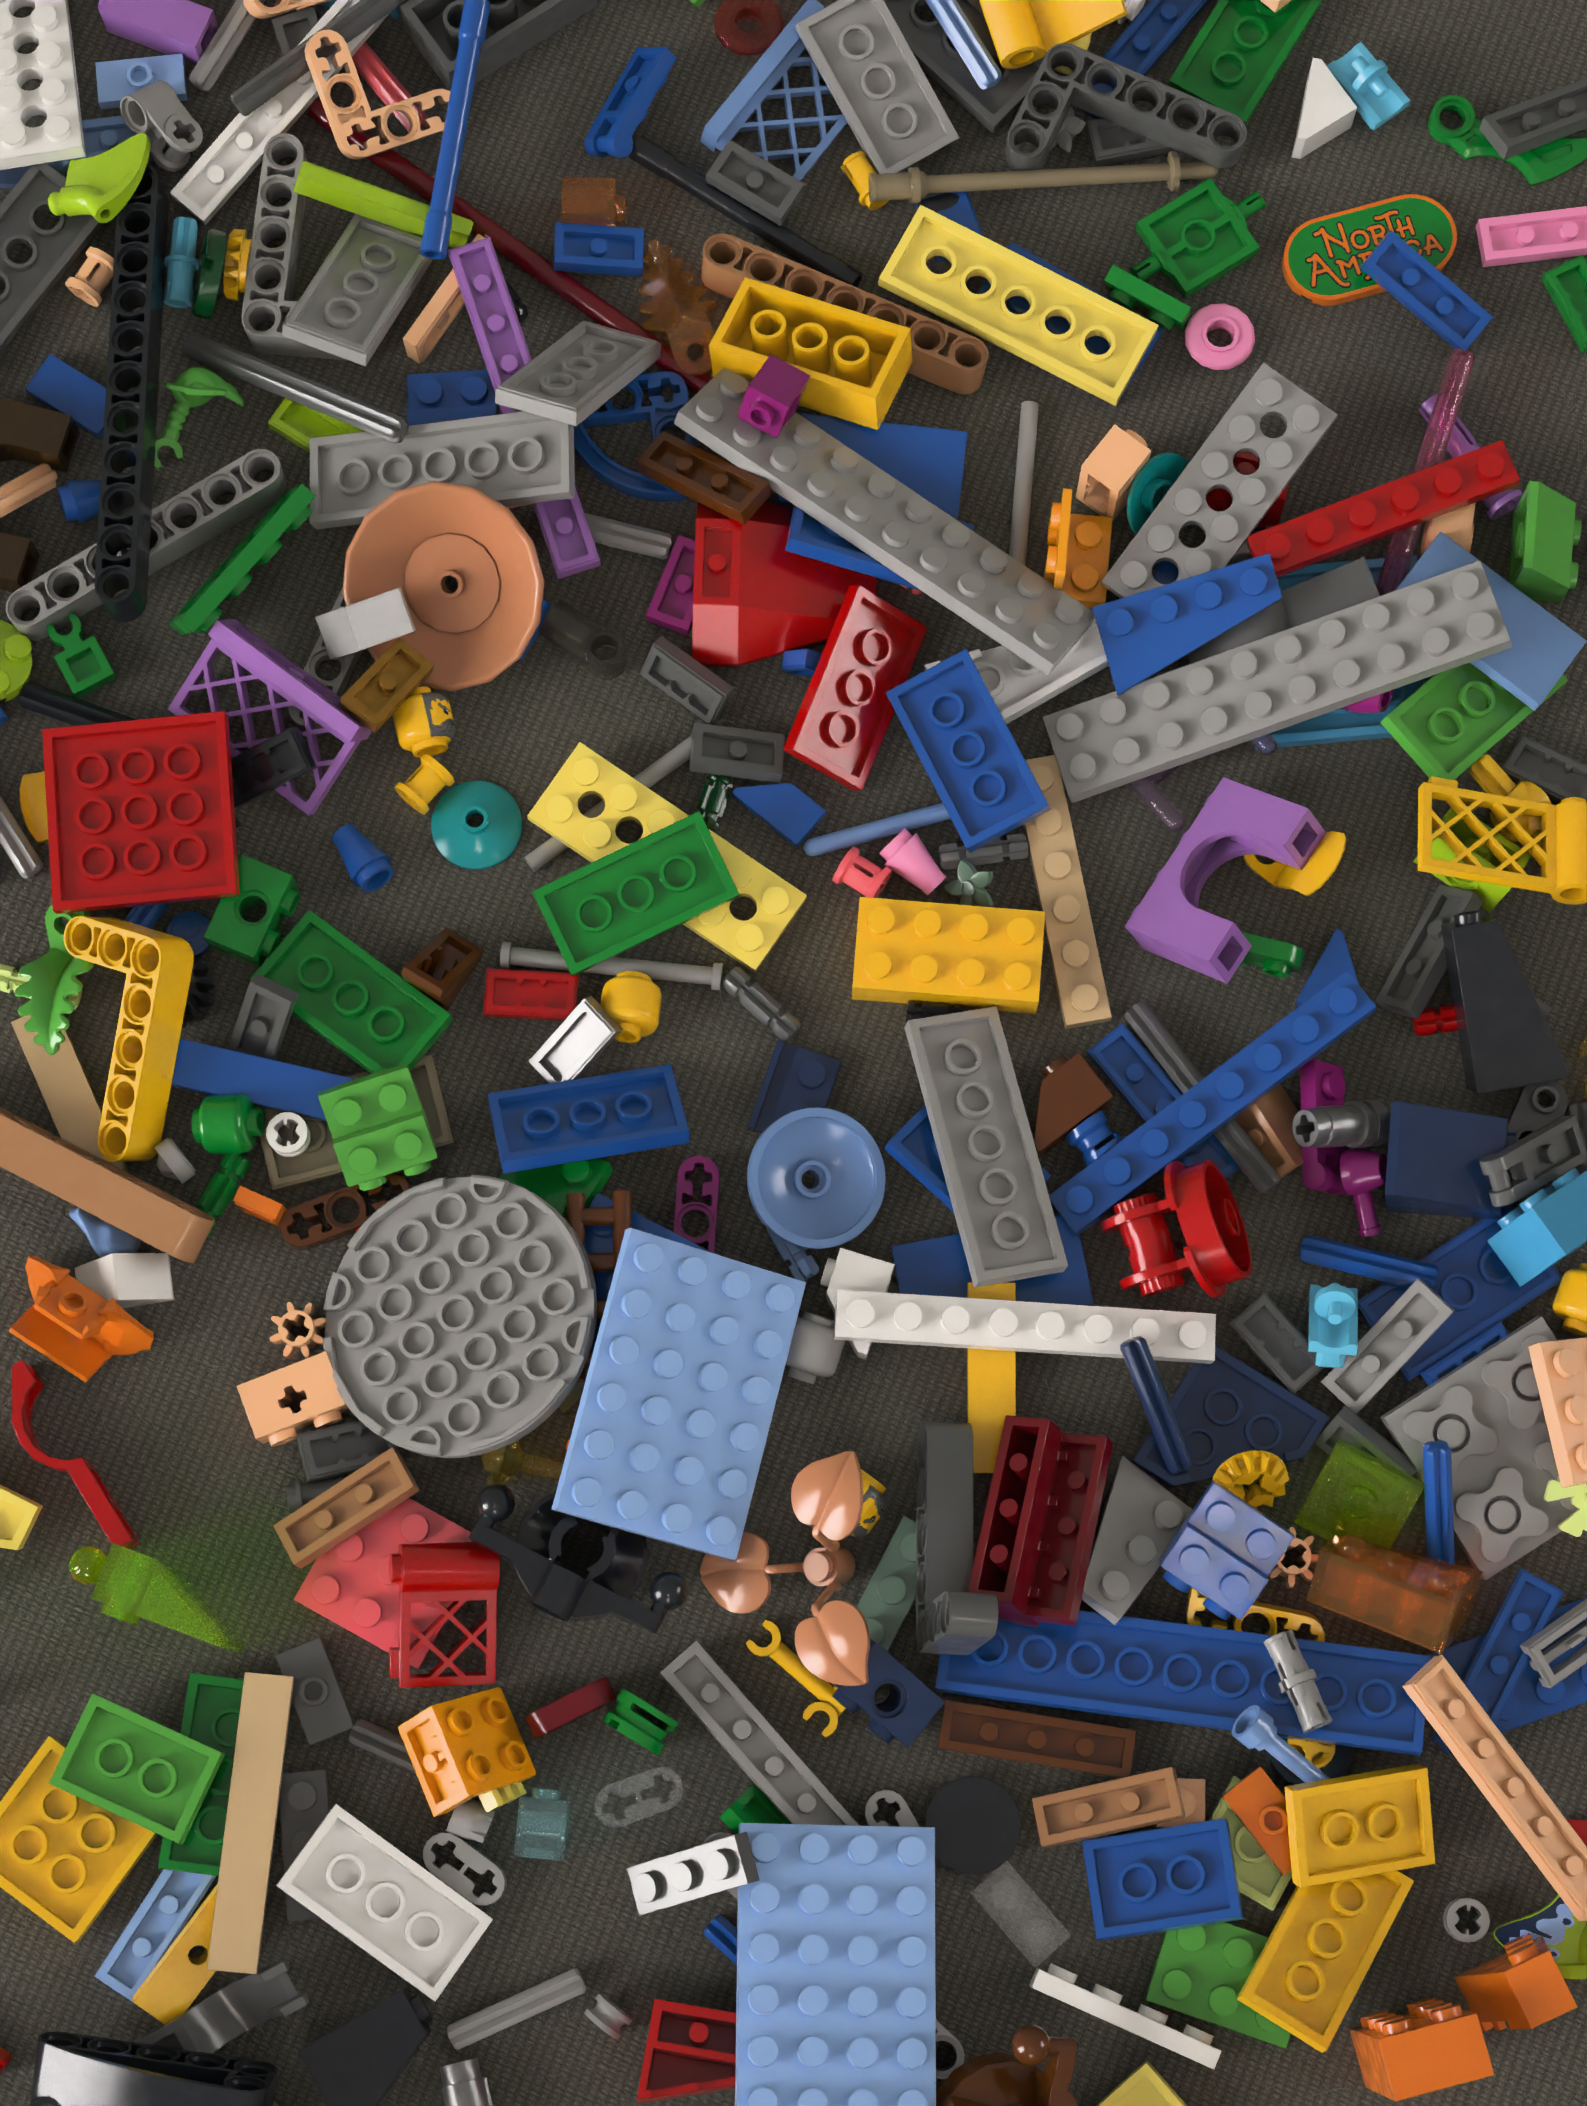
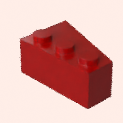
[637,1999,736,2104]

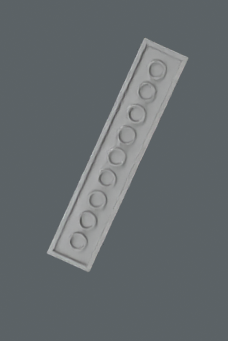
[674,368,1095,676]
[1043,560,1512,803]

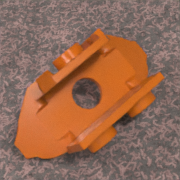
[9,1255,154,1383]

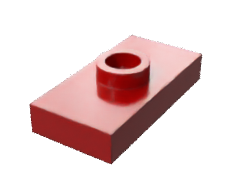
[483,968,579,1021]

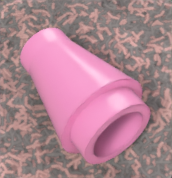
[879,828,947,896]

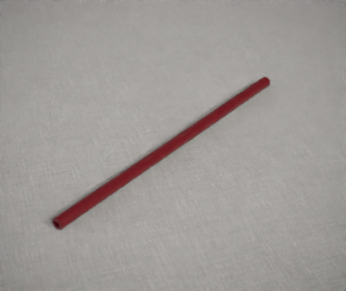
[308,98,713,393]

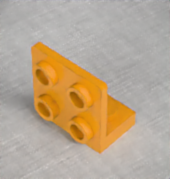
[1044,488,1113,608]
[397,1687,536,1817]

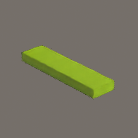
[293,161,474,248]

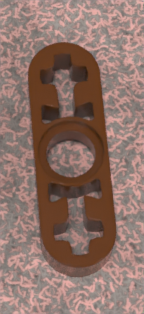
[280,1173,411,1250]

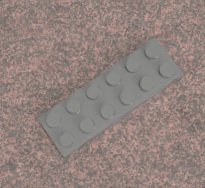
[310,411,575,530]
[904,1006,1068,1288]

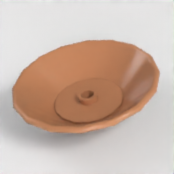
[342,481,545,692]

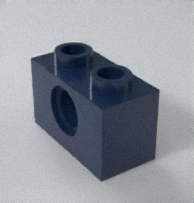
[831,1639,945,1747]

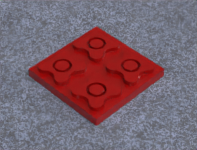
[42,711,240,914]

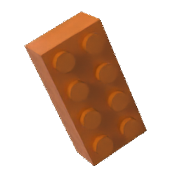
[1349,1998,1494,2101]

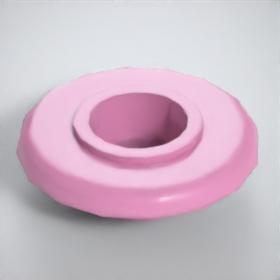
[1184,303,1255,370]

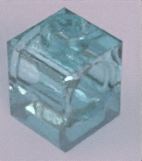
[514,1788,571,1861]

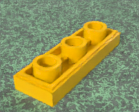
[132,1883,218,2024]

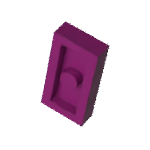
[646,535,695,636]

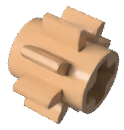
[269,1302,327,1360]
[1268,1527,1322,1589]

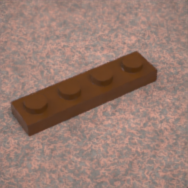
[937,1700,1137,1778]

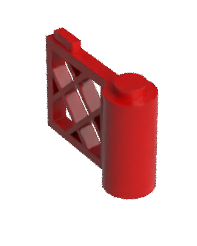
[389,1542,500,1688]

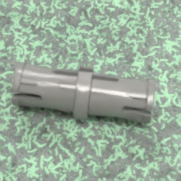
[1264,1630,1333,1733]

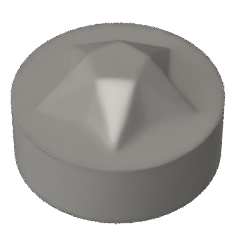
[154,1137,196,1184]

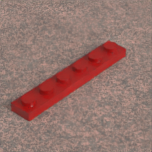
[1246,440,1520,577]

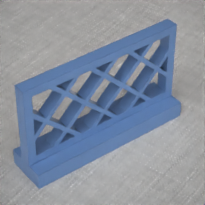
[700,0,848,182]

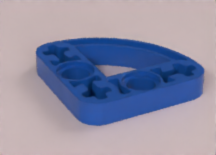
[574,371,695,502]

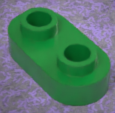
[1239,932,1304,978]

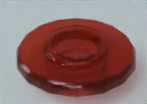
[714,0,784,56]

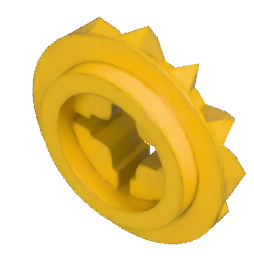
[223,229,252,301]
[1212,1450,1289,1509]

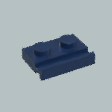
[748,1040,841,1133]

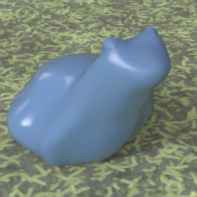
[69,1207,142,1258]

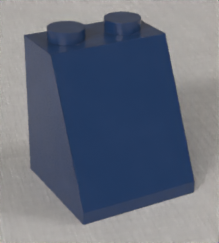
[1385,1101,1517,1220]

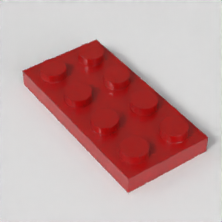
[783,585,928,791]

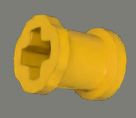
[394,754,455,815]

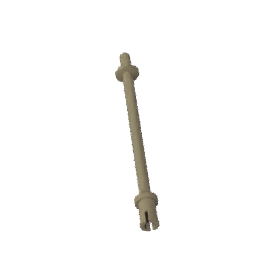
[868,151,1219,204]

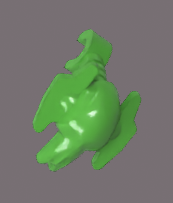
[154,367,244,468]

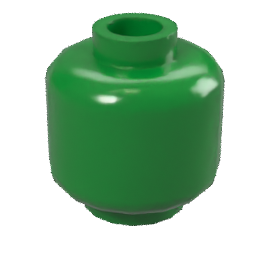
[191,1093,265,1155]

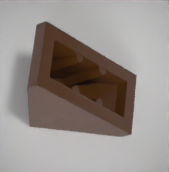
[401,928,484,1011]

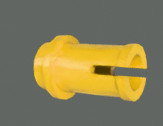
[840,151,889,210]

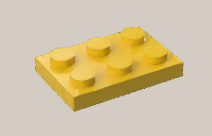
[1284,1764,1435,1888]

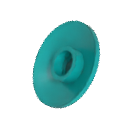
[1127,452,1189,535]
[431,781,523,870]

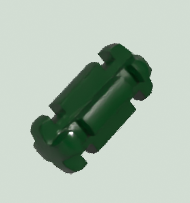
[697,774,733,830]

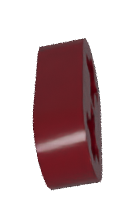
[525,1677,617,1740]

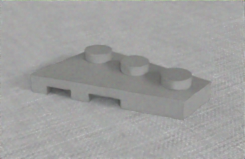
[1082,1455,1192,1625]

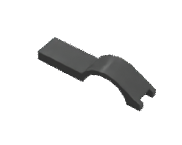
[1187,557,1380,664]
[131,1958,309,2053]

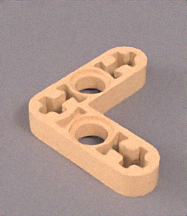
[305,30,450,160]

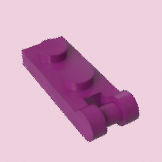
[1300,1060,1347,1196]

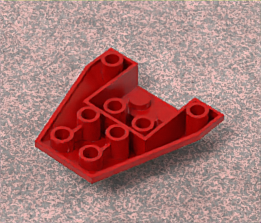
[692,501,876,667]

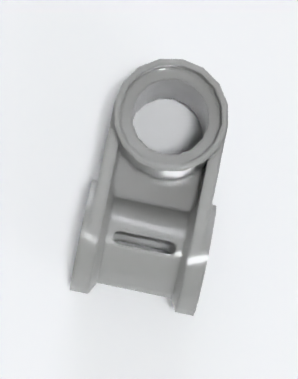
[120,80,203,172]

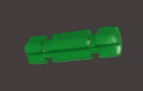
[197,1154,250,1237]

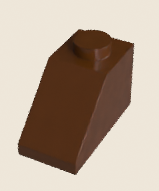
[1033,1052,1113,1158]

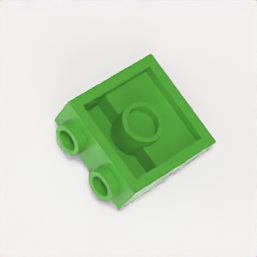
[318,1062,438,1191]

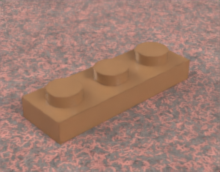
[273,1447,420,1569]
[1032,1767,1186,1849]

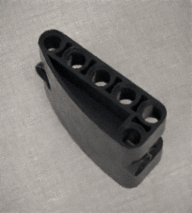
[28,2031,278,2106]

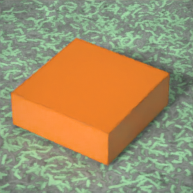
[233,1186,287,1228]

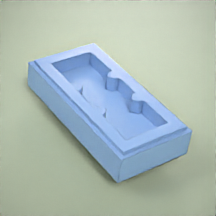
[95,53,188,110]

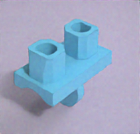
[1327,42,1410,130]
[1308,1283,1358,1368]

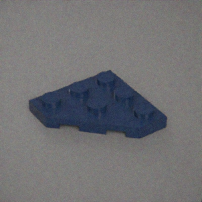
[1132,1345,1329,1488]

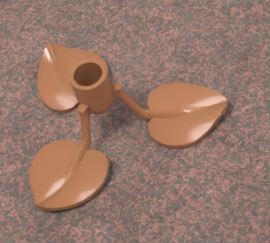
[700,1451,870,1686]

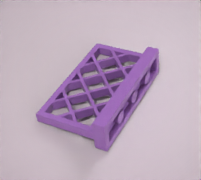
[168,619,372,816]

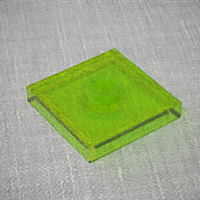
[1294,1438,1424,1567]

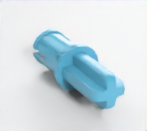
[163,217,200,308]

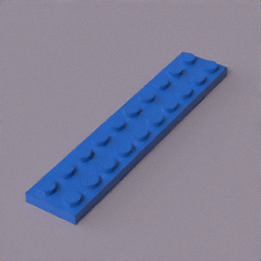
[935,1610,1430,1756]

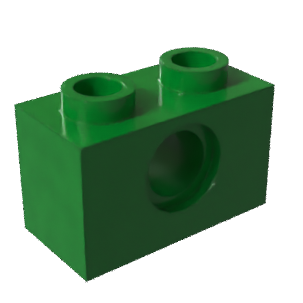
[203,854,301,968]

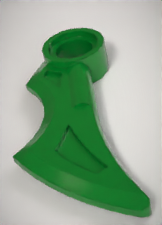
[1427,95,1587,186]

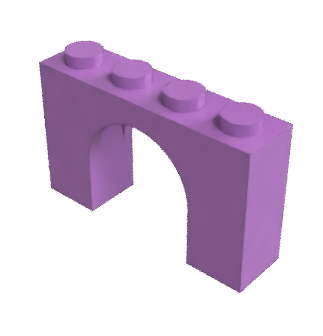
[98,0,219,65]
[1125,777,1326,984]

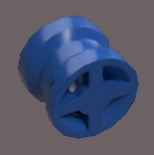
[1065,1111,1123,1167]

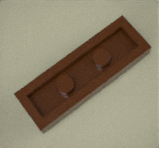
[636,431,772,525]

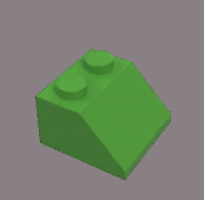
[1508,481,1582,603]

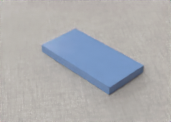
[1396,531,1587,711]

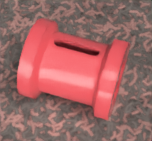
[832,846,893,898]

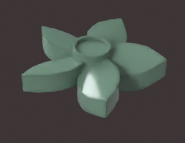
[944,859,994,907]

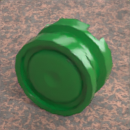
[602,1688,679,1757]

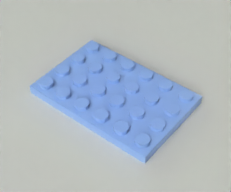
[551,1228,806,1561]
[735,1823,936,2106]

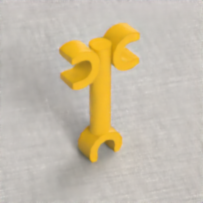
[746,1620,846,1738]

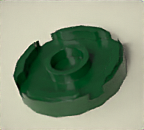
[192,229,227,320]

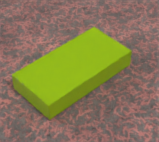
[267,398,364,453]

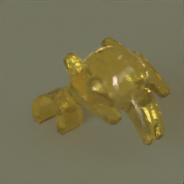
[481,1439,564,1487]

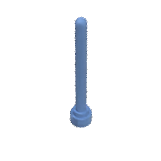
[804,802,951,856]
[1232,1705,1331,1783]

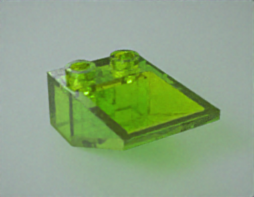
[69,1543,244,1654]

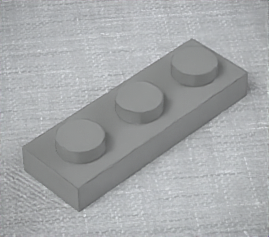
[1321,1278,1455,1415]

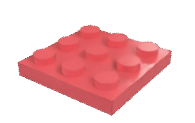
[294,1498,474,1670]

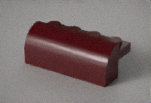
[968,1415,1113,1627]

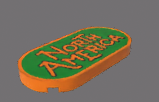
[1282,194,1457,306]

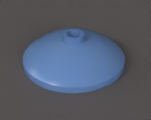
[747,1107,886,1249]

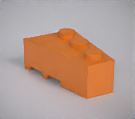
[1454,1933,1578,2032]

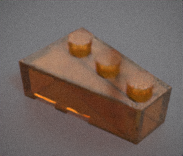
[1306,1535,1483,1654]

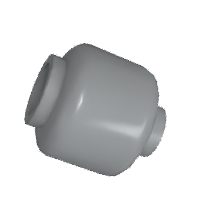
[786,1311,846,1384]

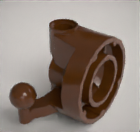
[936,2024,1078,2106]

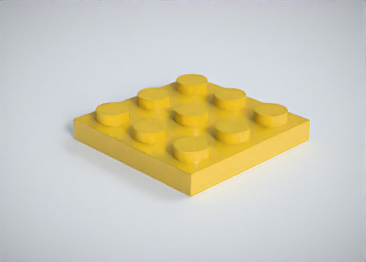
[0,1736,158,1943]

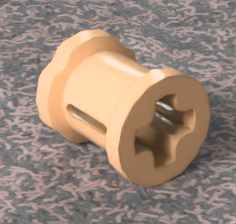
[65,246,114,307]

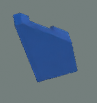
[732,783,826,849]
[1295,928,1359,1006]

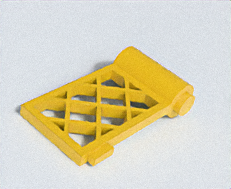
[1418,776,1587,905]

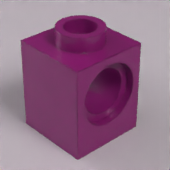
[737,354,810,439]

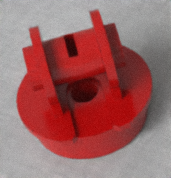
[1100,1160,1252,1298]

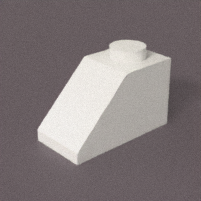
[820,1248,895,1360]

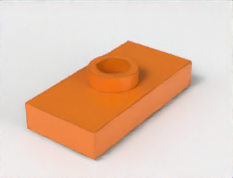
[1221,1766,1291,1875]

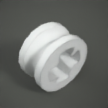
[266,1112,311,1157]

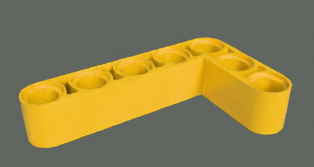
[64,916,194,1162]

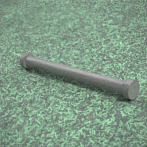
[500,941,723,991]

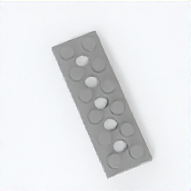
[1101,362,1338,598]

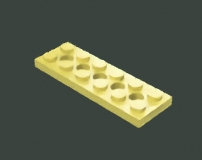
[878,205,1158,406]
[527,742,807,973]

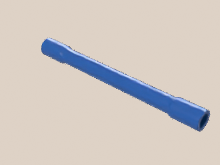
[419,0,491,260]

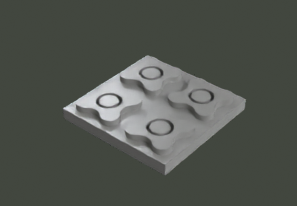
[1380,1316,1579,1581]

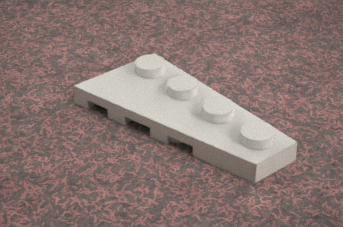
[924,619,1109,724]

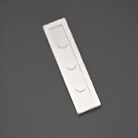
[1029,1963,1221,2069]

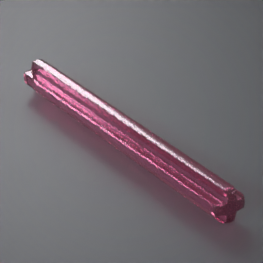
[1376,348,1475,596]

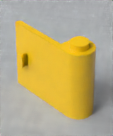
[979,0,1128,69]

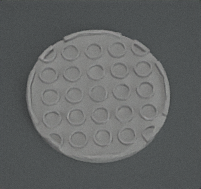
[323,1175,597,1458]

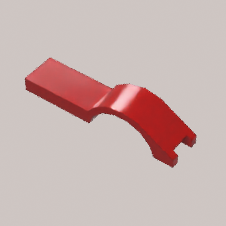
[12,1360,140,1554]

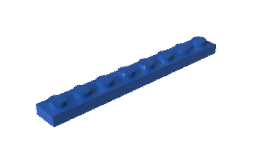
[1049,971,1377,1236]

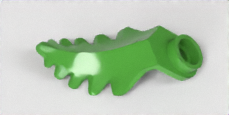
[15,905,94,1055]

